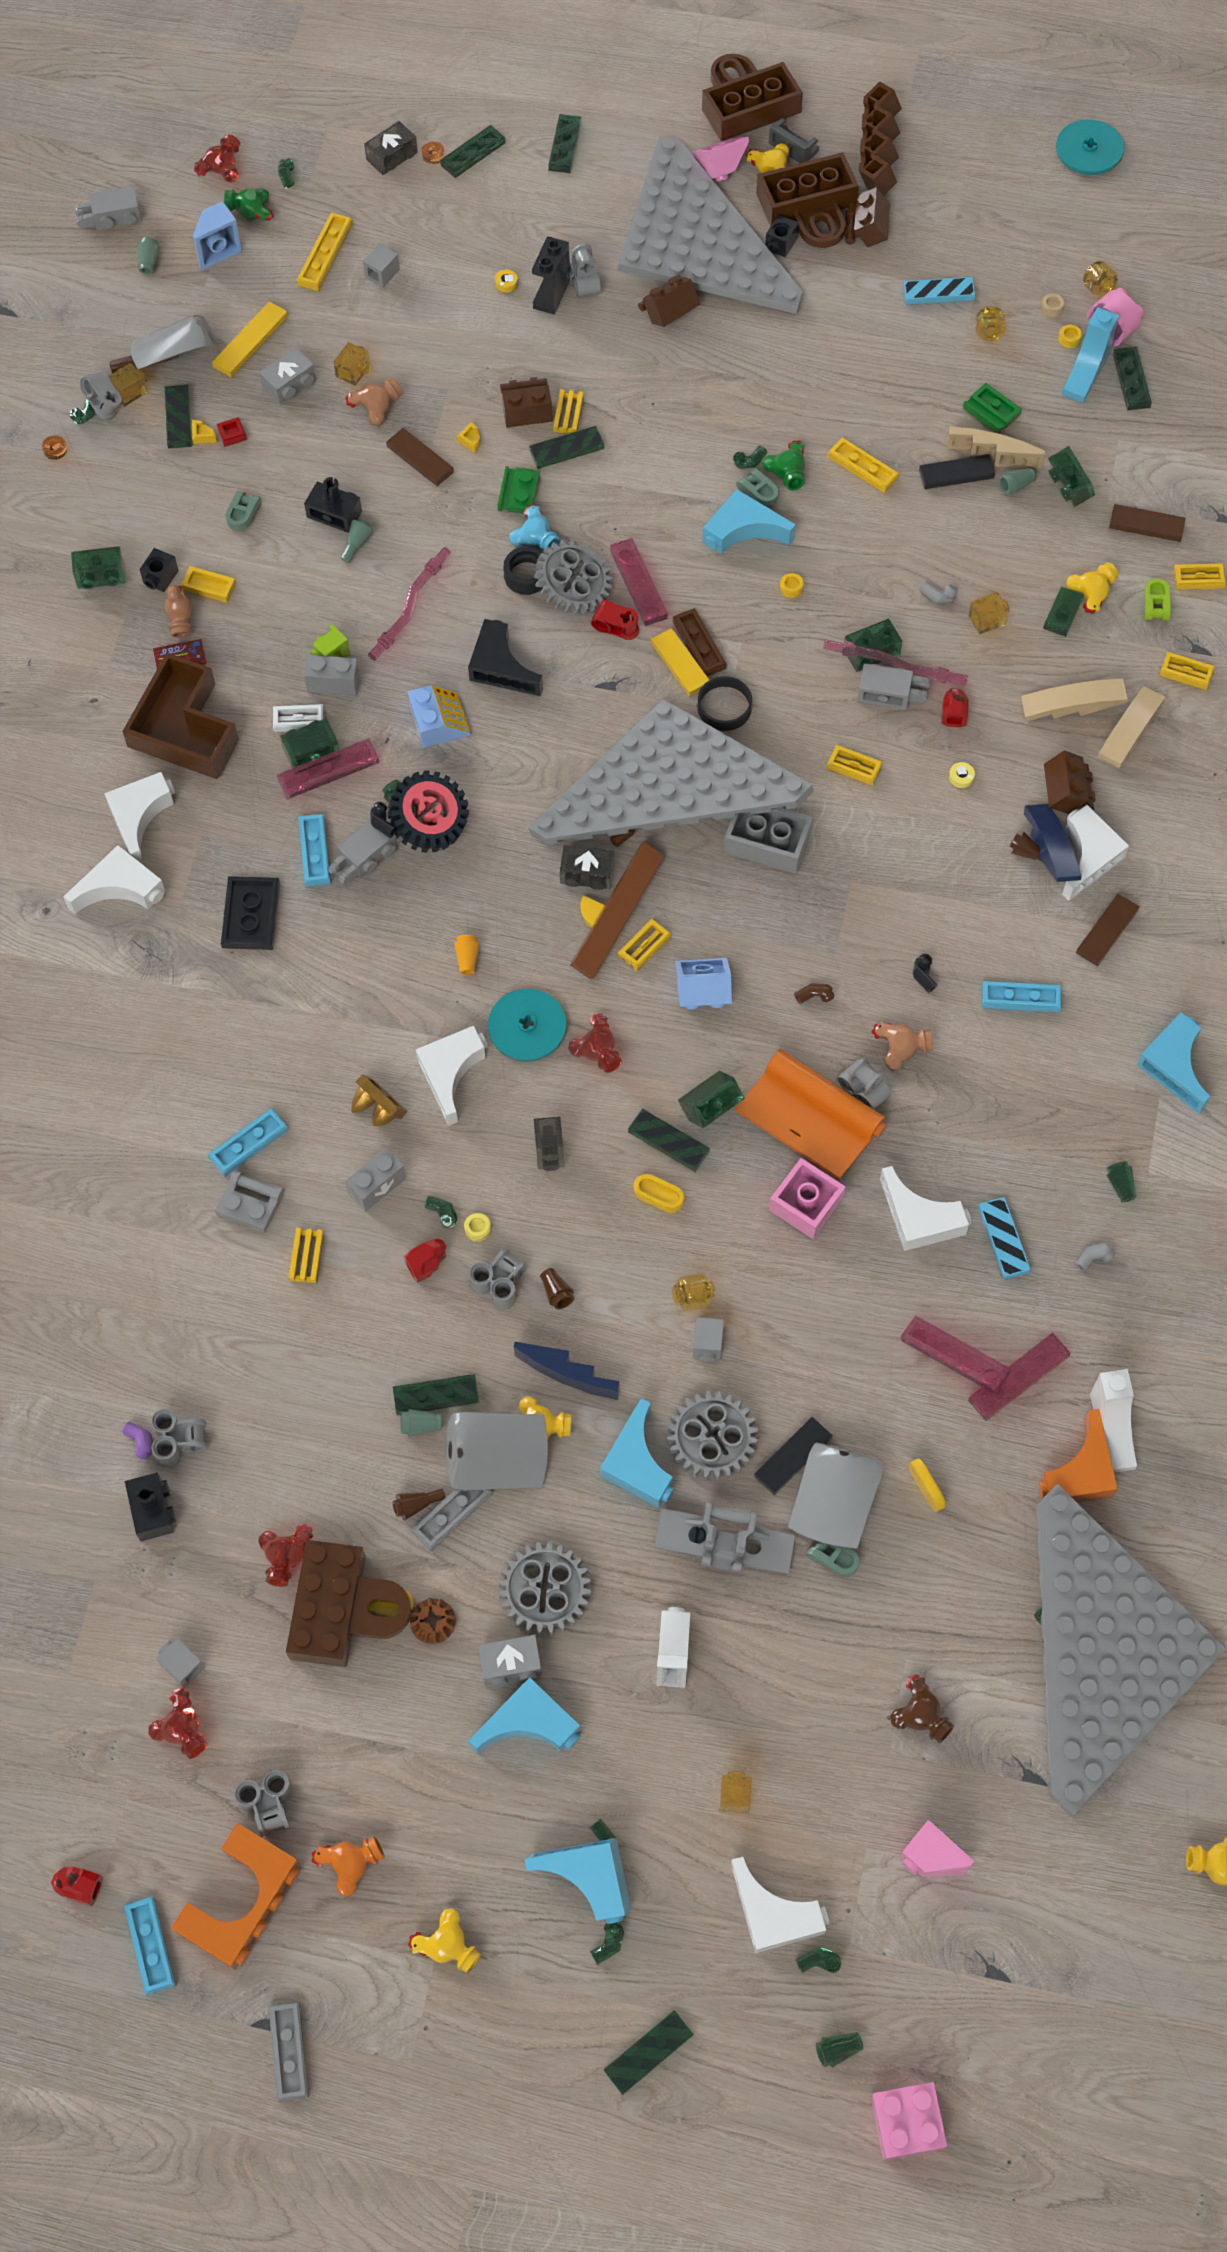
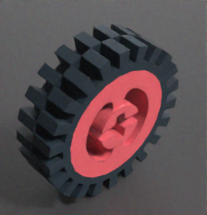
[387,770,469,853]

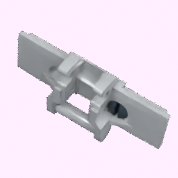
[654,1502,795,1574]

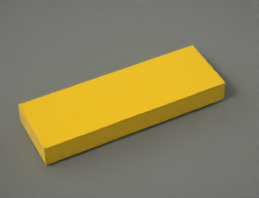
[828,437,899,494]
[651,628,709,697]

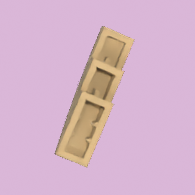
[947,426,1045,469]
[1021,678,1129,721]
[1097,686,1166,768]

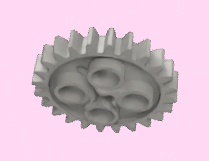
[534,540,612,615]
[667,1391,758,1481]
[498,1542,591,1636]

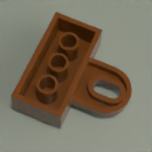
[702,54,803,141]
[756,152,859,248]
[286,1540,411,1667]

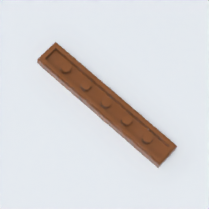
[570,842,664,980]

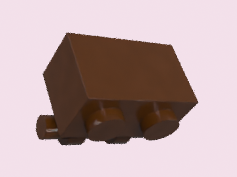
[844,187,890,247]
[638,275,700,327]
[500,377,553,428]
[1044,750,1096,814]

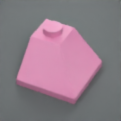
[693,137,749,182]
[900,1820,975,1877]

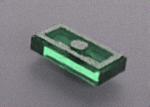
[1043,586,1084,637]

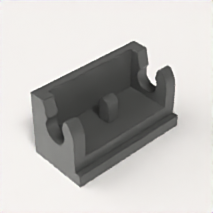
[769,118,819,163]

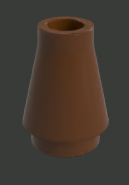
[540,1268,574,1310]

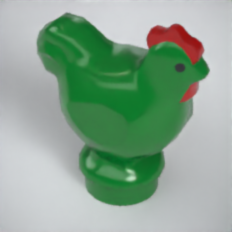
[224,188,274,221]
[762,440,805,491]

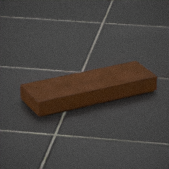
[386,428,454,486]
[1109,504,1186,542]
[673,608,727,677]
[1076,894,1140,966]

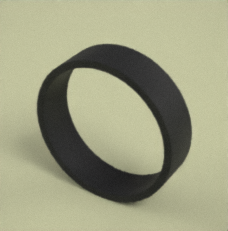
[697,676,752,731]

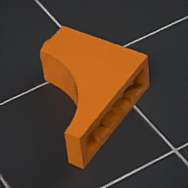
[1038,1409,1118,1502]

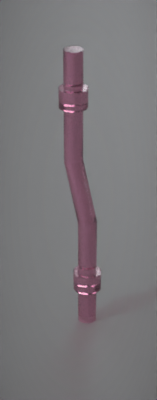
[368,547,451,661]
[823,639,968,685]

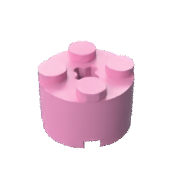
[1087,288,1144,346]

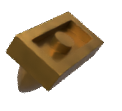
[351,1074,408,1126]

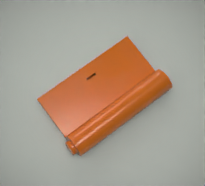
[735,1049,887,1180]

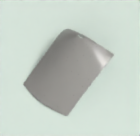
[131,315,220,370]
[444,1412,548,1490]
[788,1443,885,1549]

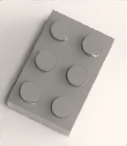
[723,807,813,874]

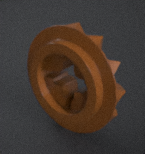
[410,1597,456,1644]

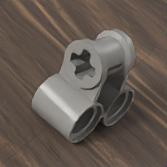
[570,243,601,297]
[837,1057,892,1110]
[469,1248,528,1310]
[151,1409,207,1468]
[234,1770,292,1837]

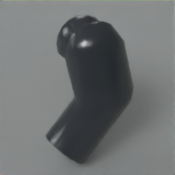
[370,802,397,838]
[913,954,938,993]

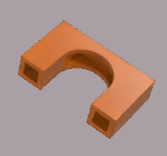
[170,1823,300,1970]

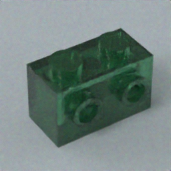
[1048,446,1095,507]
[71,546,126,589]
[843,618,902,672]
[280,718,340,772]
[678,1071,745,1128]

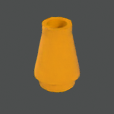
[454,935,480,975]

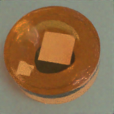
[422,141,444,164]
[42,435,67,460]

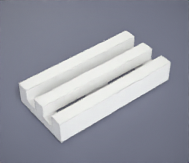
[273,704,324,732]

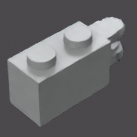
[74,186,141,230]
[857,664,931,709]
[328,820,397,885]

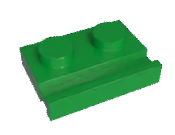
[963,383,1022,434]
[497,466,540,514]

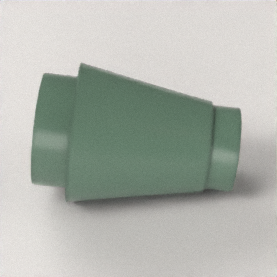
[137,237,160,275]
[999,468,1036,495]
[400,1409,441,1437]

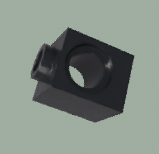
[765,214,799,258]
[139,548,179,592]

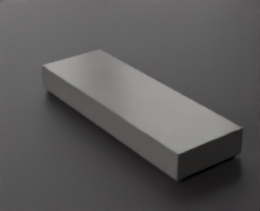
[411,1489,493,1551]
[268,2001,309,2102]

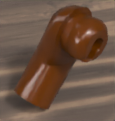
[794,983,835,1004]

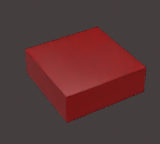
[216,417,247,447]

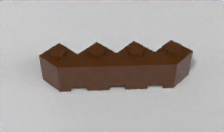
[859,81,902,196]

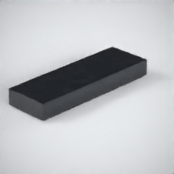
[919,454,995,490]
[754,1417,833,1496]

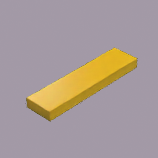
[297,212,353,291]
[212,301,288,378]

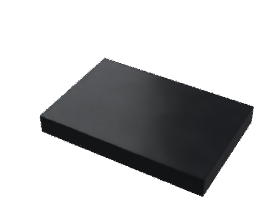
[221,876,280,950]

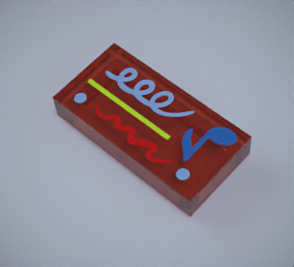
[153,639,207,668]

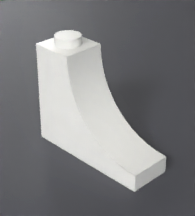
[104,772,175,864]
[1062,805,1129,901]
[63,845,166,915]
[416,1026,488,1126]
[880,1166,971,1251]
[1090,1369,1137,1473]
[657,1607,690,1688]
[731,1857,829,1953]

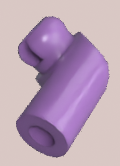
[122,1421,153,1459]

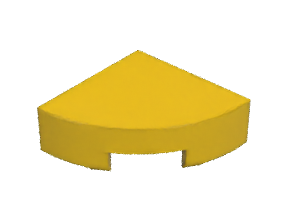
[192,420,217,444]
[456,421,480,453]
[580,895,605,928]

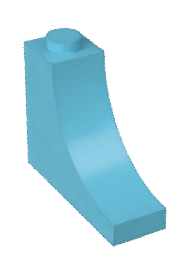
[1062,307,1119,403]
[702,489,796,554]
[1137,1012,1211,1114]
[600,1398,675,1508]
[468,1678,581,1754]
[524,1838,632,1924]

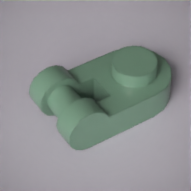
[736,468,779,507]
[225,491,261,531]
[806,1541,859,1577]

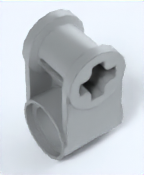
[80,372,122,420]

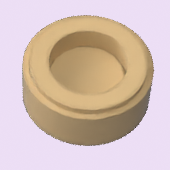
[1040,293,1065,317]

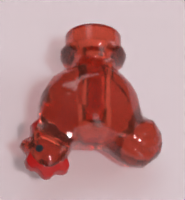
[194,134,241,183]
[568,1013,622,1073]
[258,1524,313,1587]
[148,1688,208,1759]

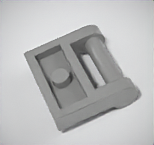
[215,1170,284,1233]

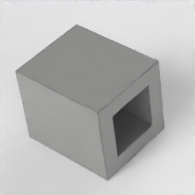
[363,244,400,287]
[693,1317,724,1362]
[156,1638,205,1689]

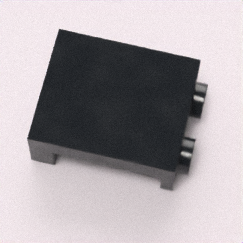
[532,236,570,315]

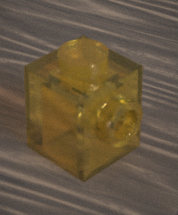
[333,342,371,386]
[109,363,148,407]
[968,592,1010,634]
[719,1771,752,1813]

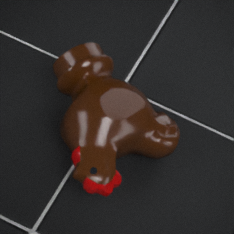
[890,1674,954,1743]

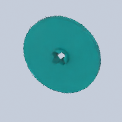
[1056,120,1124,175]
[488,989,566,1062]

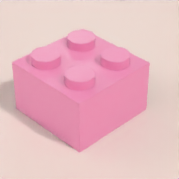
[769,1158,846,1240]
[870,2082,947,2161]

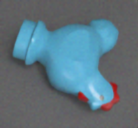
[510,505,561,551]

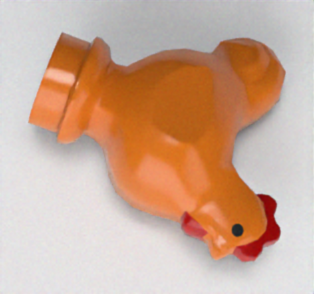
[311,1836,385,1897]

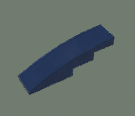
[1024,804,1082,882]
[514,1342,620,1400]

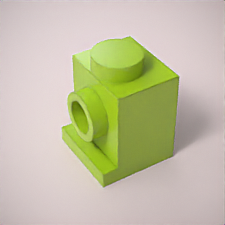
[310,624,350,657]

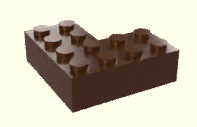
[122,652,239,779]

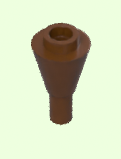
[1009,832,1042,862]
[392,1488,445,1521]

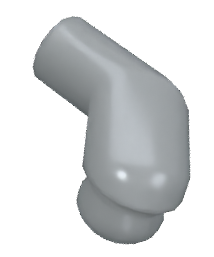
[920,582,958,604]
[1074,1243,1115,1272]

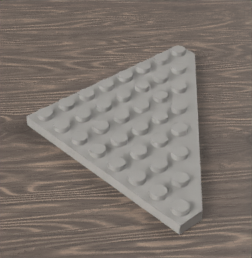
[617,136,802,314]
[528,699,814,845]
[1036,1484,1226,1816]

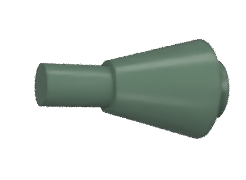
[341,519,373,563]

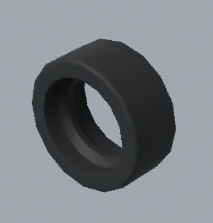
[503,546,543,595]

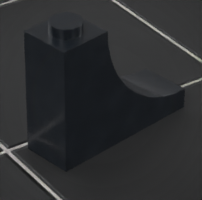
[468,619,543,696]

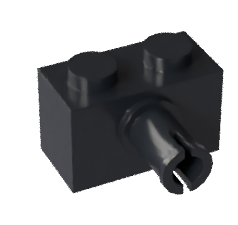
[304,477,362,533]
[124,1472,176,1541]

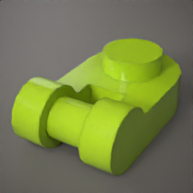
[1144,578,1171,621]

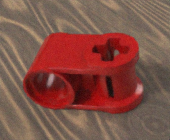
[591,600,640,640]

